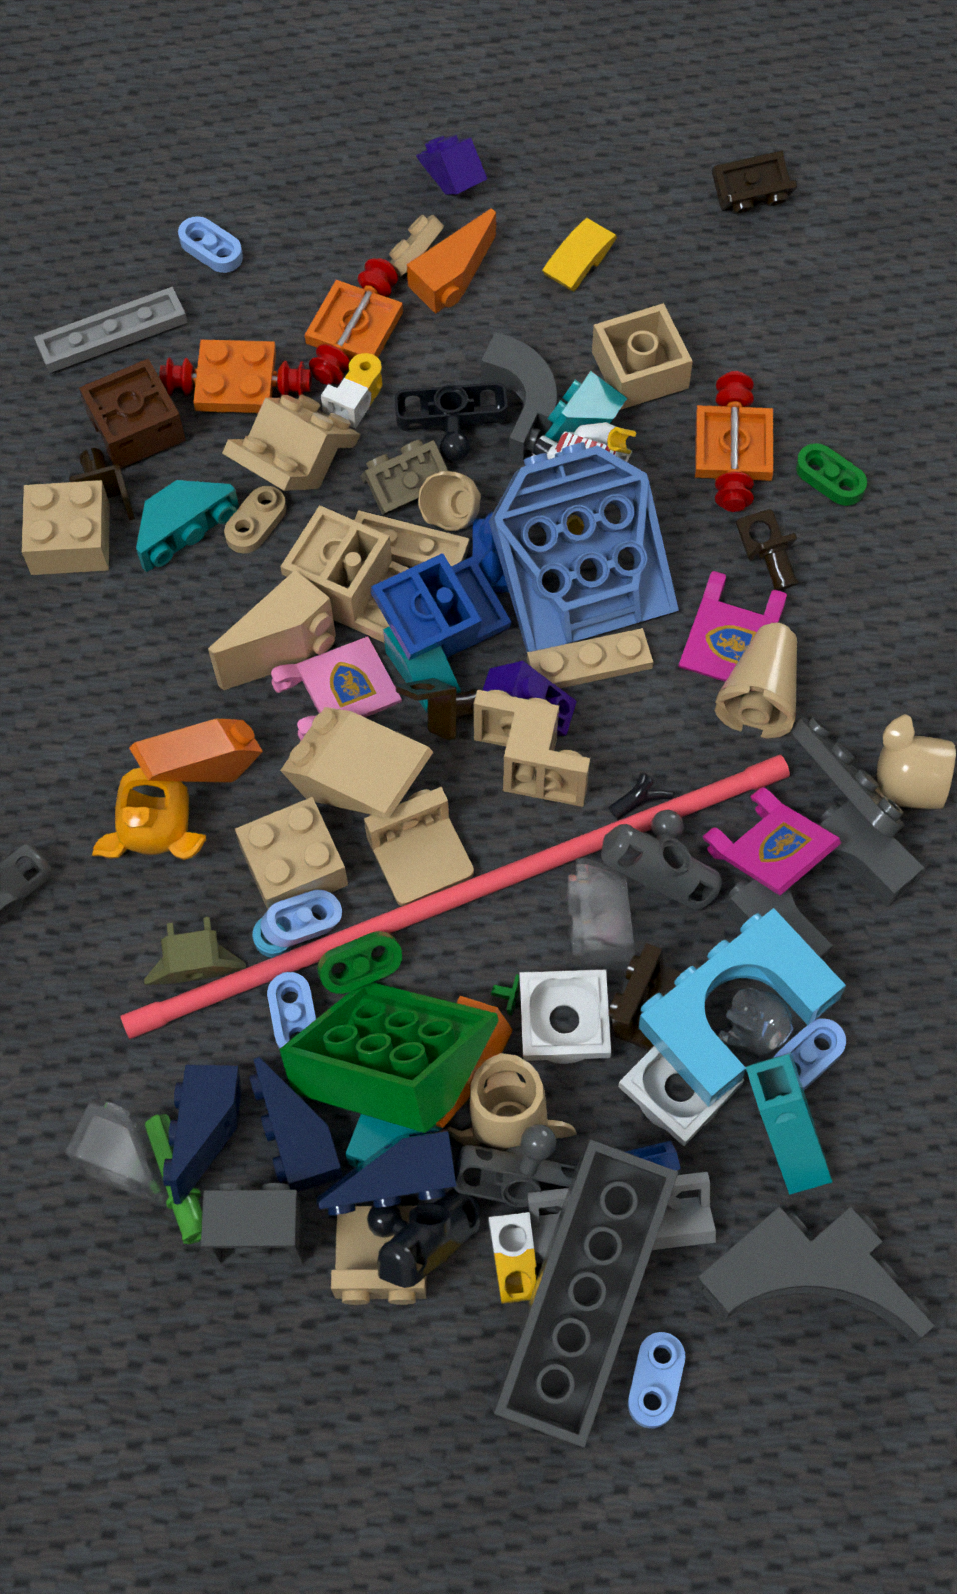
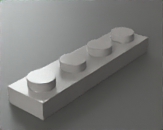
[34,287,188,374]

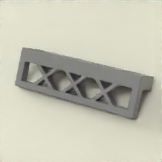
[527,1172,716,1264]

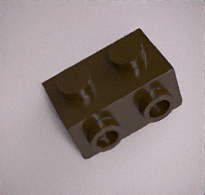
[711,150,797,214]
[608,943,682,1051]

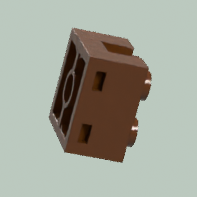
[79,358,186,469]

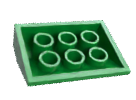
[279,982,499,1133]

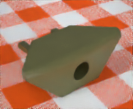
[144,917,247,985]

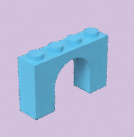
[639,908,846,1107]

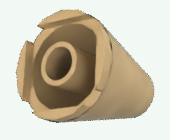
[715,623,797,739]

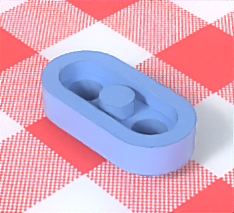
[178,216,243,273]
[261,890,342,947]
[267,972,316,1049]
[773,1019,846,1090]
[628,1332,685,1428]

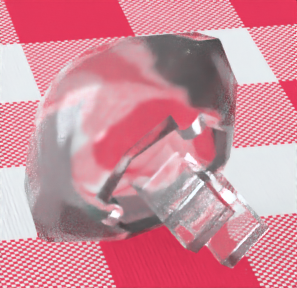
[719,988,794,1062]

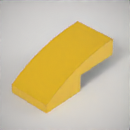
[542,218,617,292]

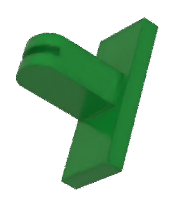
[491,974,520,1016]

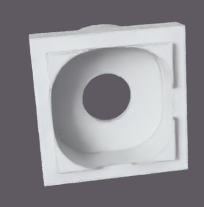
[520,970,611,1064]
[618,1046,744,1146]

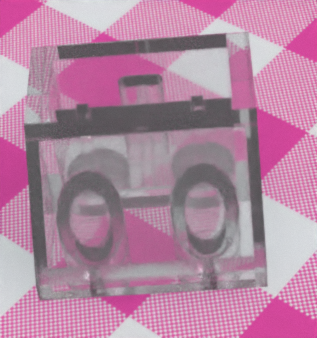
[566,858,635,969]

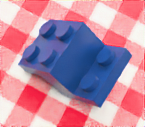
[370,553,511,661]

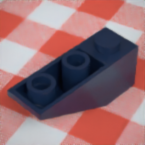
[249,1057,343,1192]
[163,1065,242,1204]
[316,1128,456,1215]

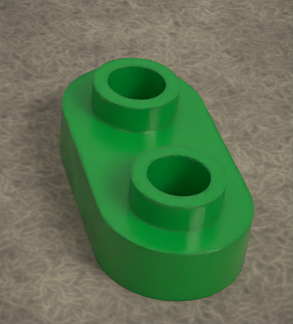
[796,443,867,506]
[317,931,402,994]

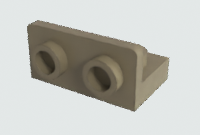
[360,439,448,515]

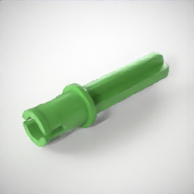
[145,1114,203,1244]

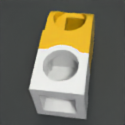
[321,353,383,429]
[488,1212,536,1304]

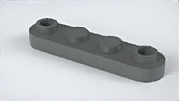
[791,716,904,838]

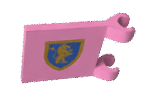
[271,636,402,741]

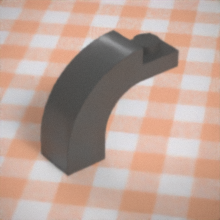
[481,332,557,463]

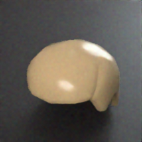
[418,471,481,531]

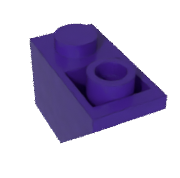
[416,134,487,195]
[482,661,577,736]

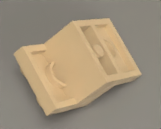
[222,394,361,491]
[280,505,409,643]
[474,690,590,807]

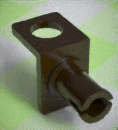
[69,448,135,521]
[736,509,799,591]
[396,678,478,741]

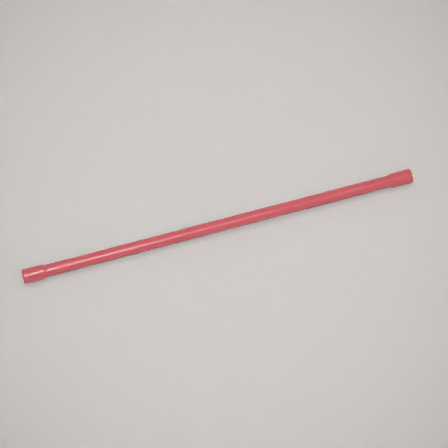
[120,755,790,1040]

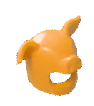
[92,768,206,860]

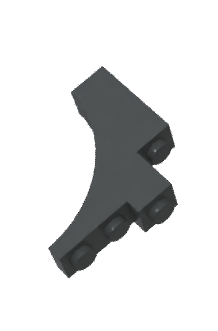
[694,1206,934,1345]

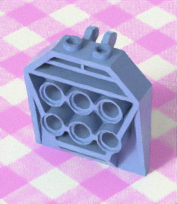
[489,442,679,652]

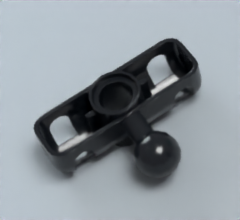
[394,382,508,462]
[367,1188,480,1288]

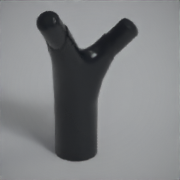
[608,772,674,820]

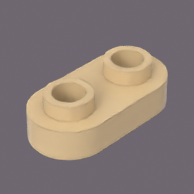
[389,215,444,276]
[224,486,286,553]

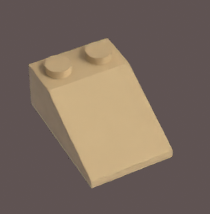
[208,570,336,690]
[280,707,433,818]

